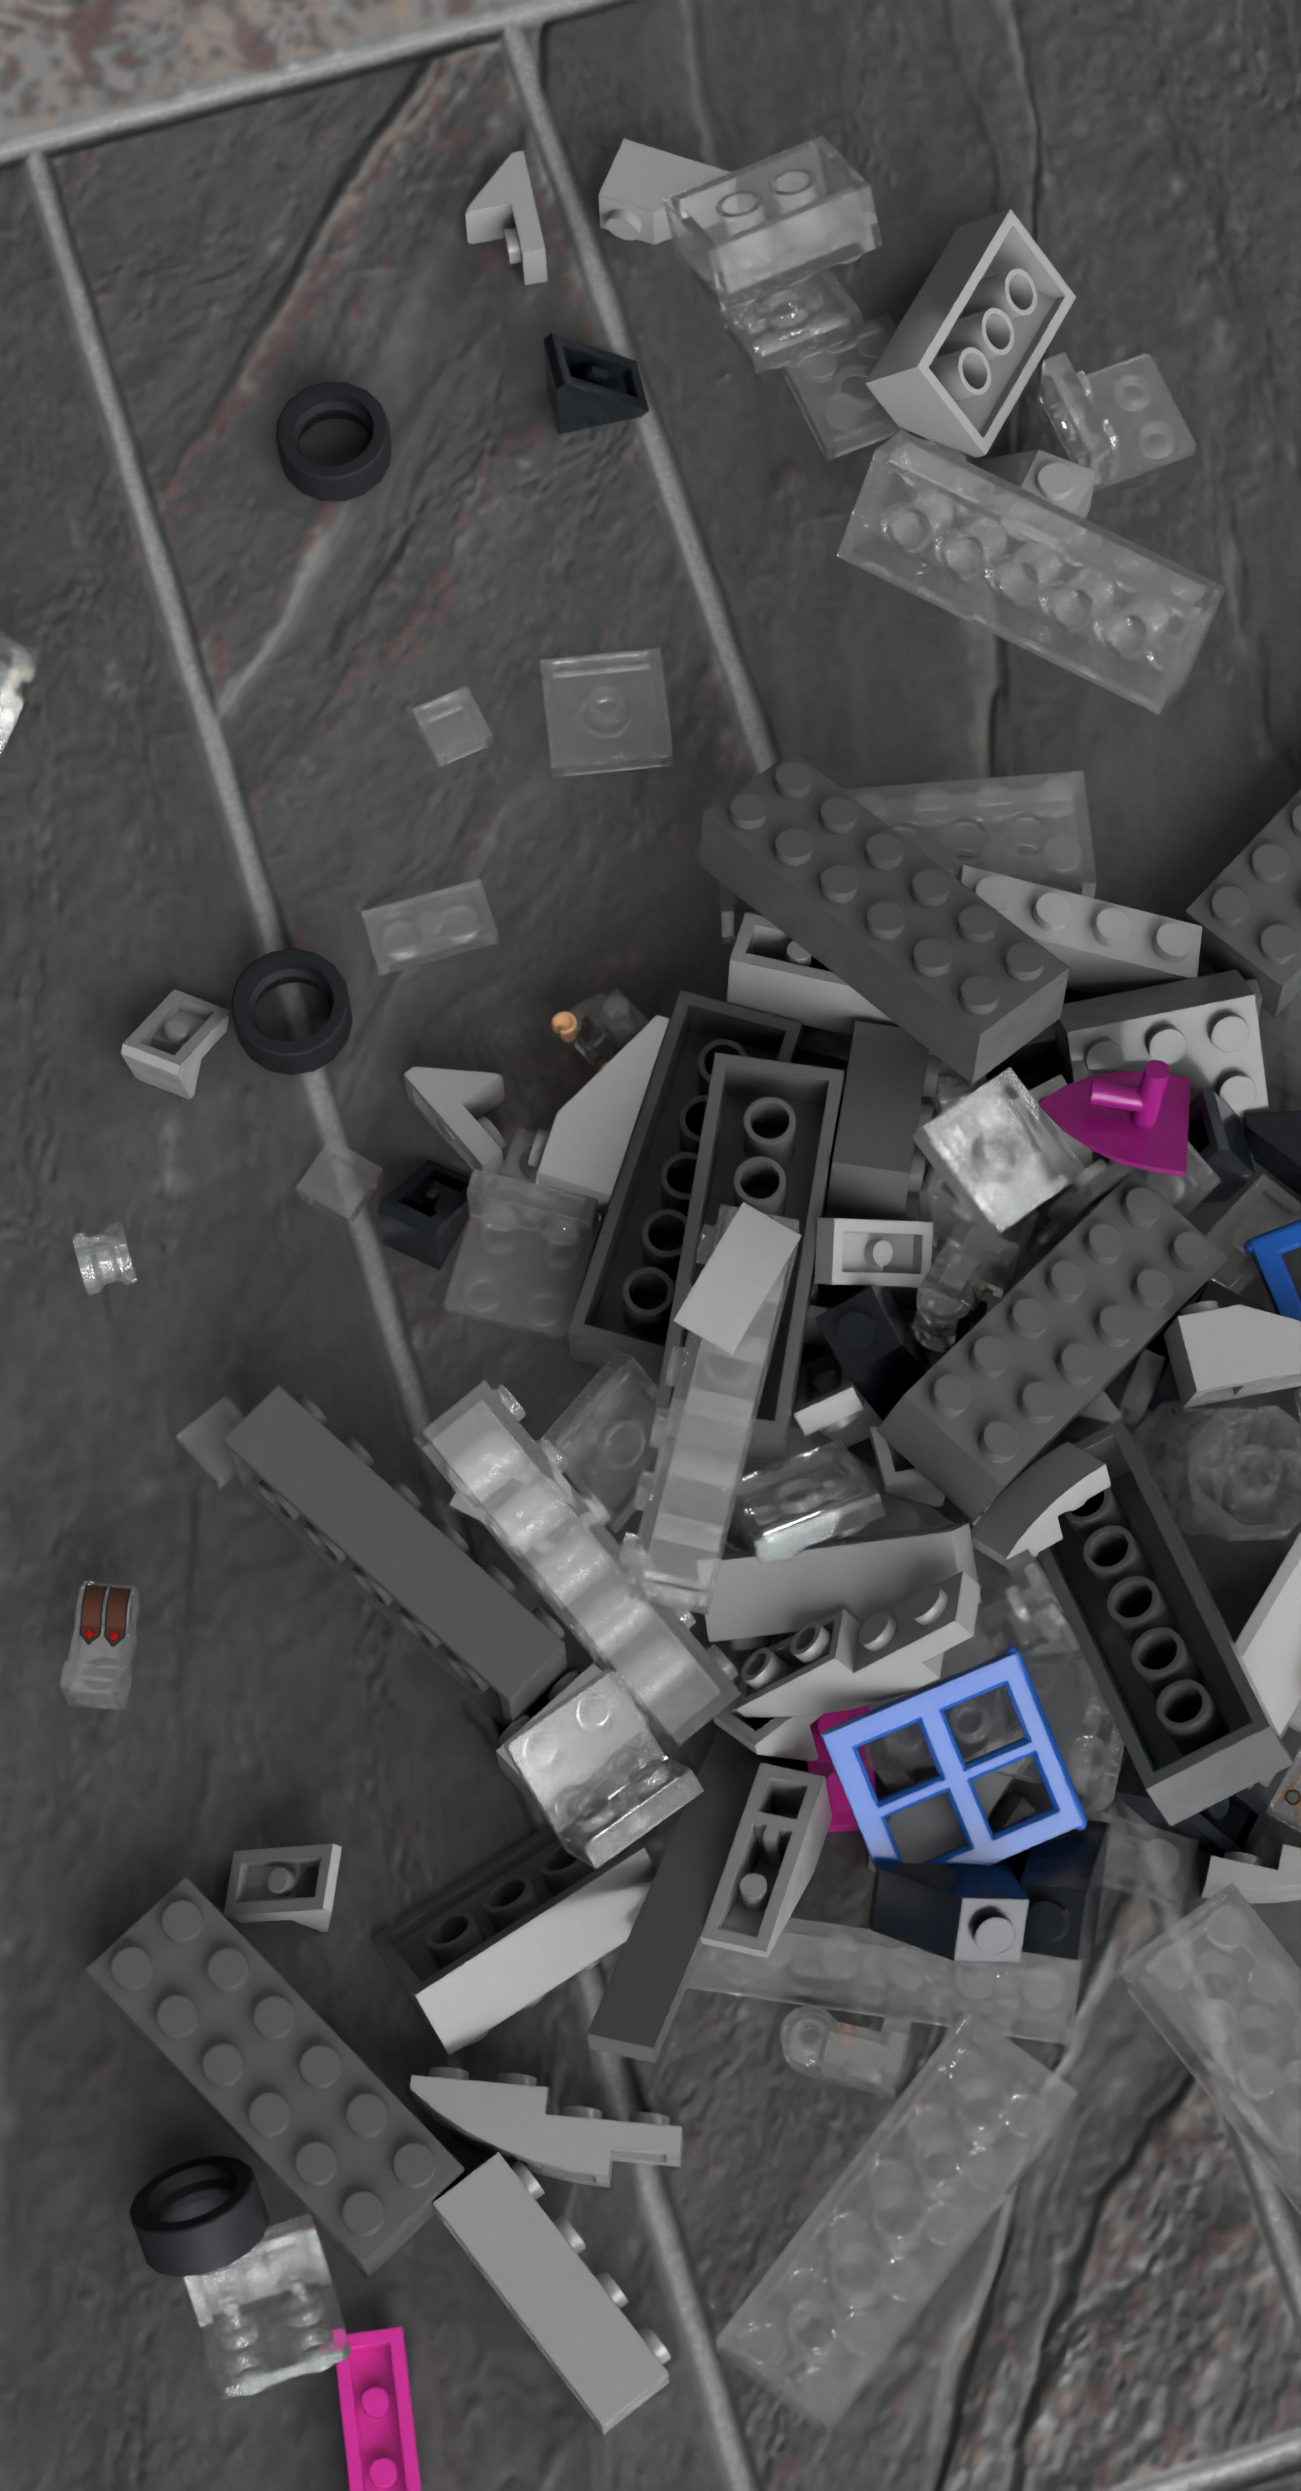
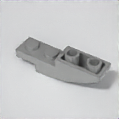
[736,1571,981,1718]
[410,2067,683,2188]

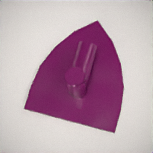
[1039,1060,1191,1177]

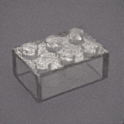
[663,135,882,312]

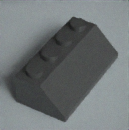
[370,1795,657,2056]

